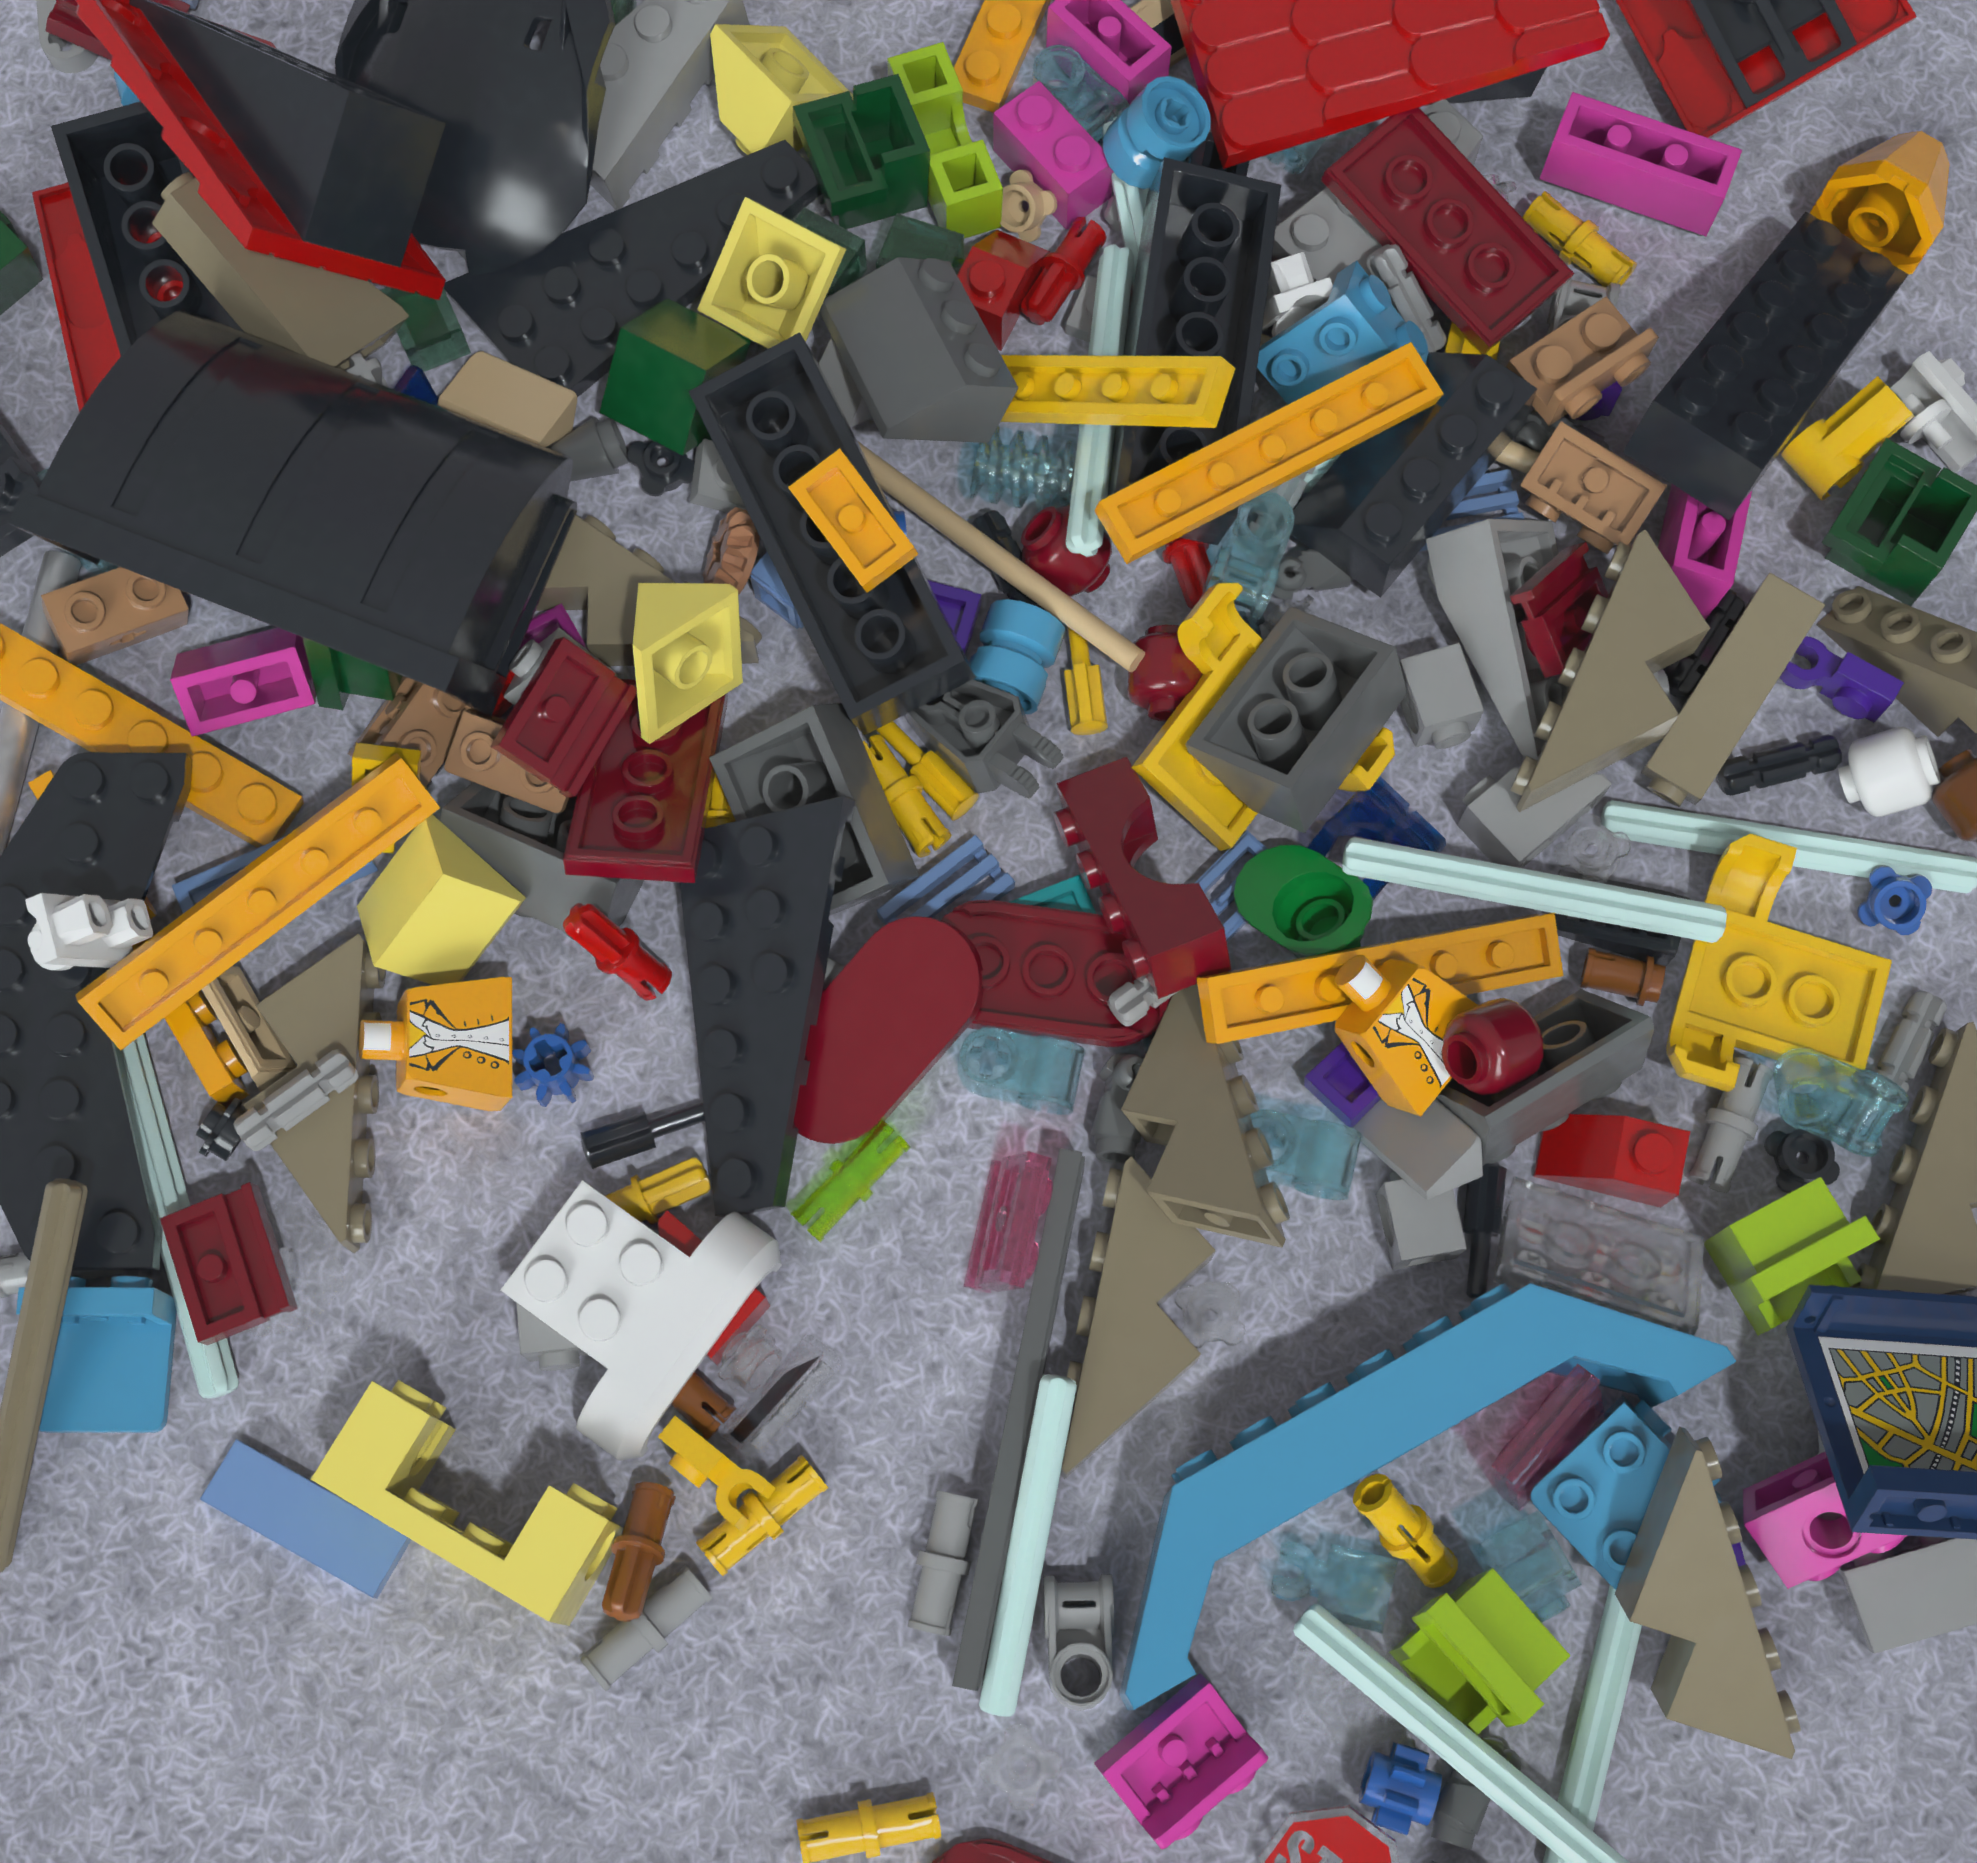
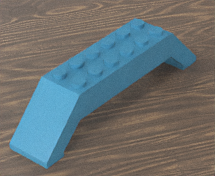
[1119,1283,1736,1710]

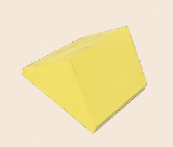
[633,583,743,744]
[357,814,526,985]

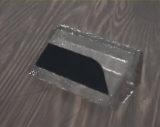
[719,1334,842,1464]

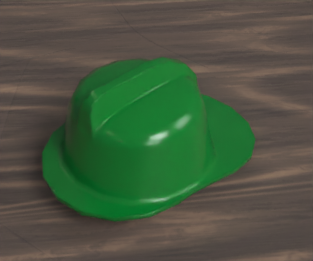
[1234,845,1374,958]

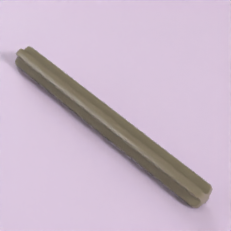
[0,1178,88,1573]

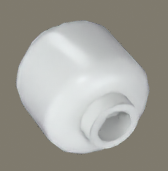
[1838,726,1941,817]

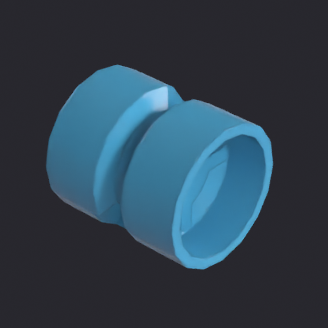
[1103,76,1211,189]
[969,599,1066,715]

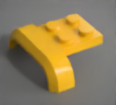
[1131,583,1395,851]
[1666,834,1892,1092]

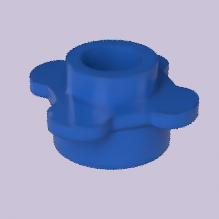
[1857,866,1932,935]

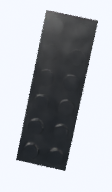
[1108,157,1281,546]
[1623,212,1909,520]
[688,332,977,735]

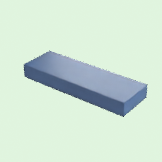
[200,1439,411,1599]

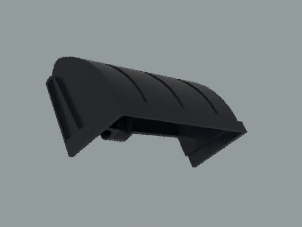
[7,310,577,716]

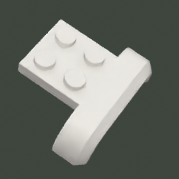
[500,1180,782,1461]

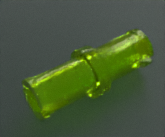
[790,1120,911,1243]

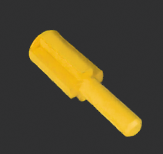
[1064,626,1108,735]
[876,721,979,821]

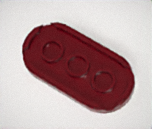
[938,900,1172,1047]
[793,916,984,1144]

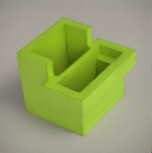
[1703,1177,1880,1336]
[1389,1568,1571,1735]

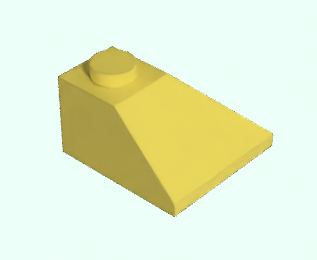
[710,24,853,155]
[697,197,846,349]

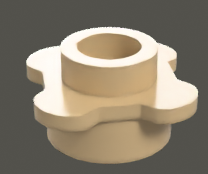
[1000,169,1057,242]

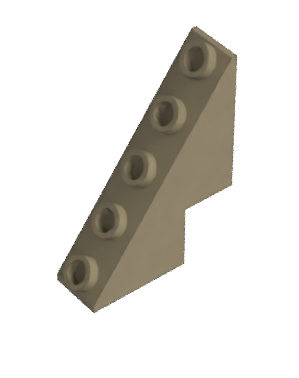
[536,515,762,666]
[1510,530,1710,812]
[1816,586,1977,737]
[243,933,386,1253]
[1121,984,1290,1248]
[1849,1022,1977,1295]
[1060,1156,1216,1479]
[1615,1426,1801,1759]

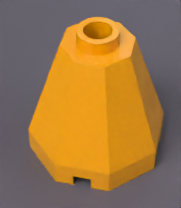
[1810,131,1950,274]

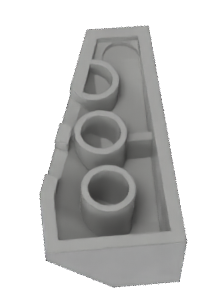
[1426,519,1567,760]

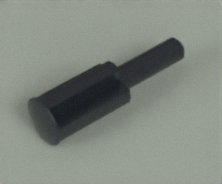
[580,1102,705,1169]
[1463,1163,1507,1299]

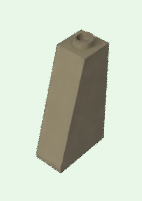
[152,172,409,371]
[1641,572,1826,807]

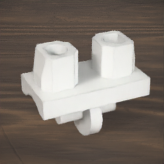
[1262,252,1333,337]
[1890,351,1977,473]
[25,893,153,971]

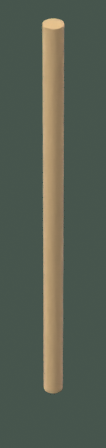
[858,441,1145,672]

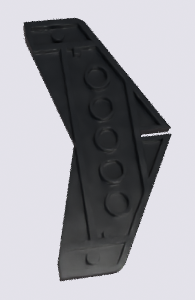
[0,752,192,1271]

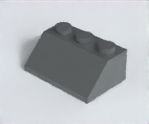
[819,257,1018,443]
[1185,606,1407,833]
[709,703,920,916]
[440,782,644,940]
[1436,989,1655,1166]

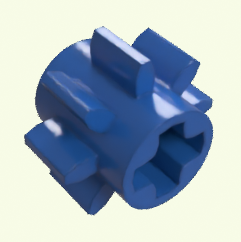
[512,1023,594,1107]
[1358,1742,1442,1835]

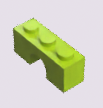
[887,42,1003,244]

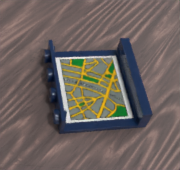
[1786,1285,1977,1540]

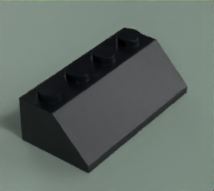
[1282,352,1537,598]

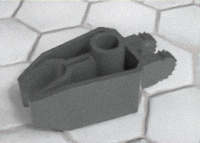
[905,680,1064,799]

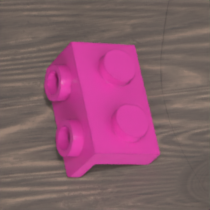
[1094,1673,1268,1849]

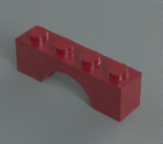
[1053,756,1231,999]

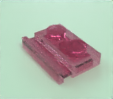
[963,1151,1053,1293]
[1491,1364,1604,1512]

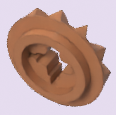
[702,507,760,595]

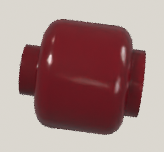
[1021,505,1112,597]
[1127,624,1203,722]
[1442,998,1544,1095]

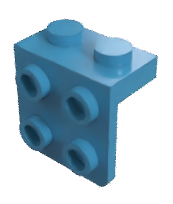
[1257,260,1429,404]
[16,1276,177,1433]
[1531,1395,1723,1590]

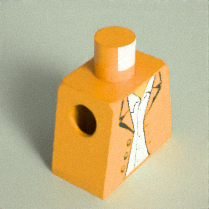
[1335,955,1478,1117]
[359,977,512,1111]

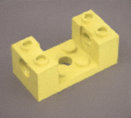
[311,1380,623,1626]

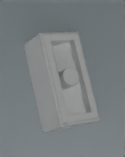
[1353,1099,1483,1200]

